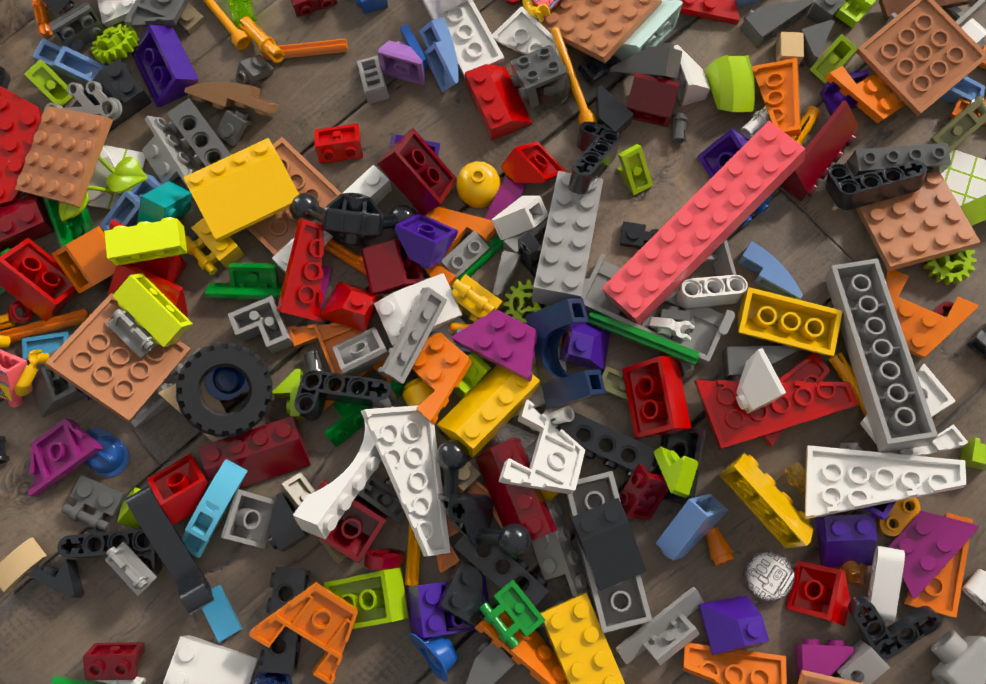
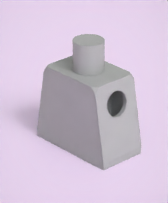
[836,639,890,684]

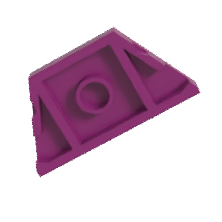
[452,309,537,382]
[28,418,103,497]
[888,511,979,600]

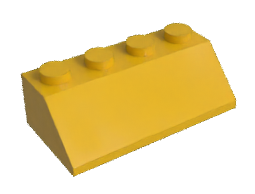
[737,287,843,357]
[437,365,540,458]

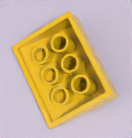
[183,138,299,242]
[718,453,814,549]

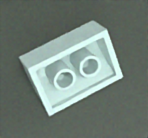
[614,0,683,61]

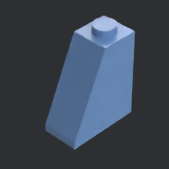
[656,494,728,561]

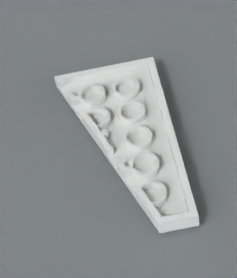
[361,405,451,556]
[805,446,966,519]

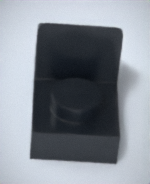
[29,559,84,598]

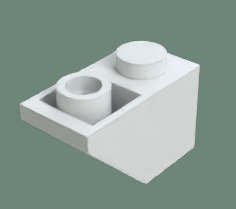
[491,196,549,240]

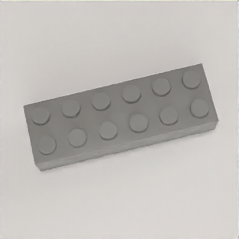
[532,171,603,305]
[565,471,653,633]

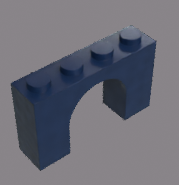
[525,298,606,409]

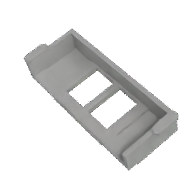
[581,253,735,367]

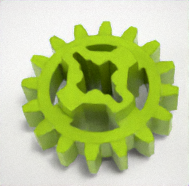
[91,24,140,64]
[923,250,977,285]
[503,279,550,324]

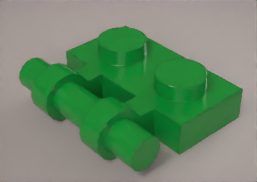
[479,580,545,649]

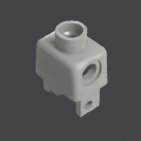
[931,630,986,684]

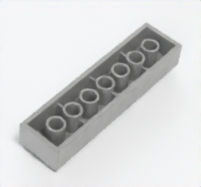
[825,258,938,453]

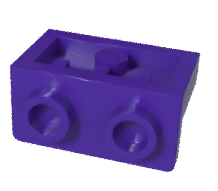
[820,70,869,116]

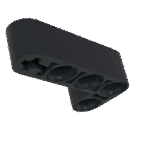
[568,121,621,194]
[825,160,927,210]
[294,370,397,421]
[57,529,163,576]

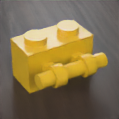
[185,218,244,275]
[452,274,503,324]

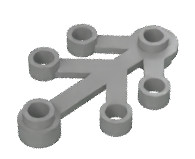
[44,81,122,121]

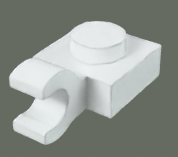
[649,317,695,341]

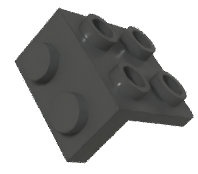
[510,45,568,108]

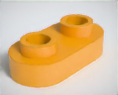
[876,497,920,537]

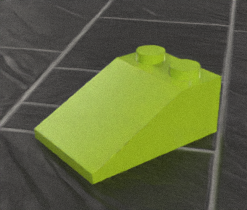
[324,568,409,629]

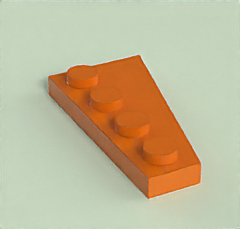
[752,58,801,137]

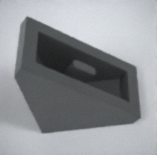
[800,20,835,68]

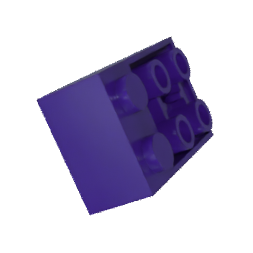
[406,577,489,638]

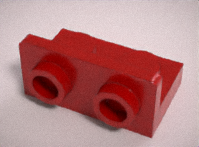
[314,123,363,164]

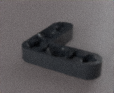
[518,231,541,278]
[848,596,941,659]

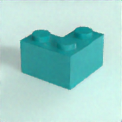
[137,181,192,223]

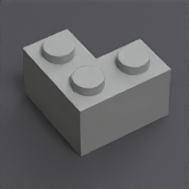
[228,296,294,354]

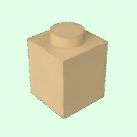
[775,32,804,66]

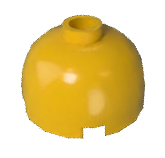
[456,161,501,208]

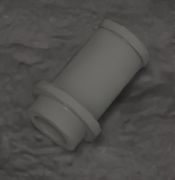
[670,113,688,143]
[304,351,326,382]

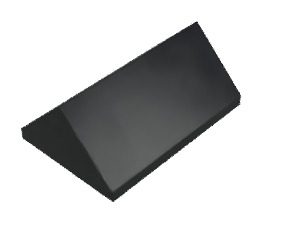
[655,428,706,505]

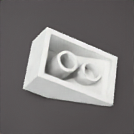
[374,273,463,346]
[163,635,259,684]

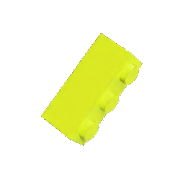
[104,217,187,266]
[113,273,193,347]

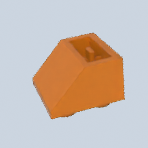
[51,226,116,294]

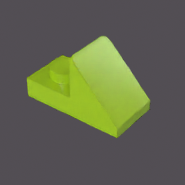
[810,34,858,83]
[24,59,73,106]
[617,144,653,195]
[453,353,491,399]
[273,369,304,420]
[653,446,698,498]

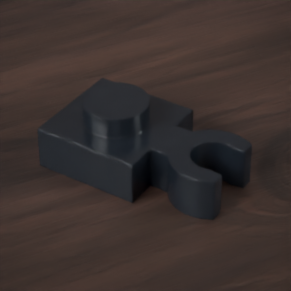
[578,56,618,85]
[619,221,659,249]

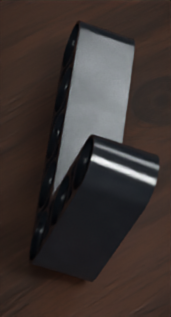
[125,486,214,615]

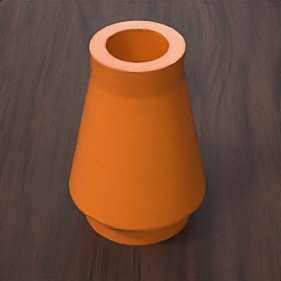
[706,527,734,566]

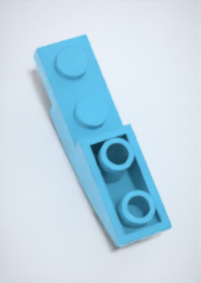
[182,459,248,558]

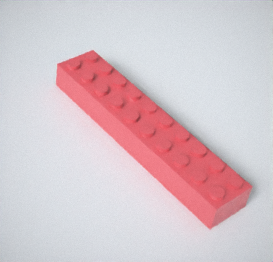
[602,121,805,325]

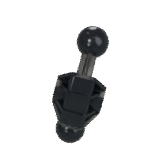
[290,193,416,244]
[437,440,531,557]

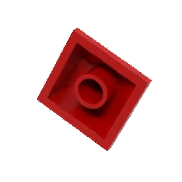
[500,141,567,183]
[321,281,382,332]
[147,453,208,525]
[785,560,850,627]

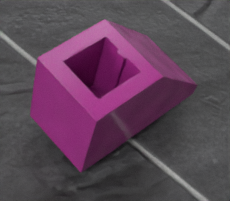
[795,639,854,676]

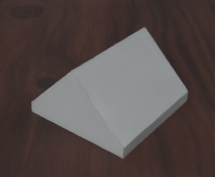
[332,327,389,376]
[221,489,275,549]

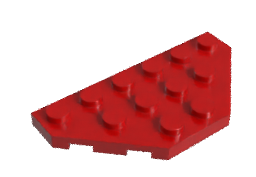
[0,86,42,207]

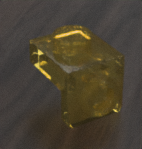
[784,461,806,494]

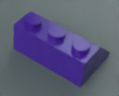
[132,25,199,107]

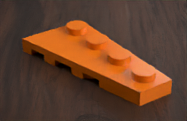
[902,513,973,618]
[474,611,568,684]
[682,643,787,684]

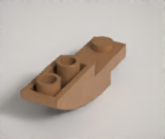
[185,82,279,116]

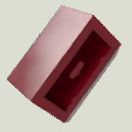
[626,72,680,127]
[361,239,424,295]

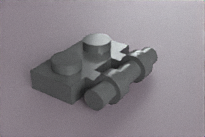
[62,474,127,532]

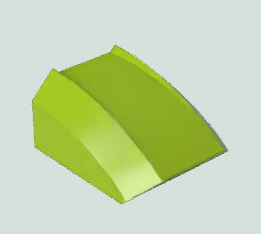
[704,55,755,112]

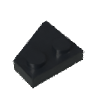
[437,560,482,630]

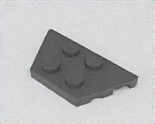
[124,0,189,27]

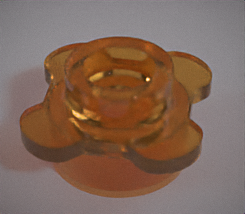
[841,561,867,586]

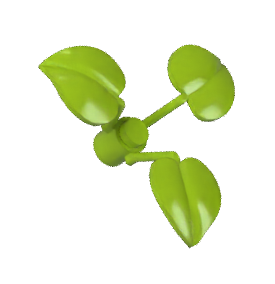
[59,156,148,222]

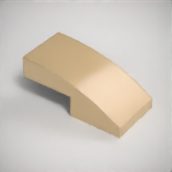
[0,537,47,592]

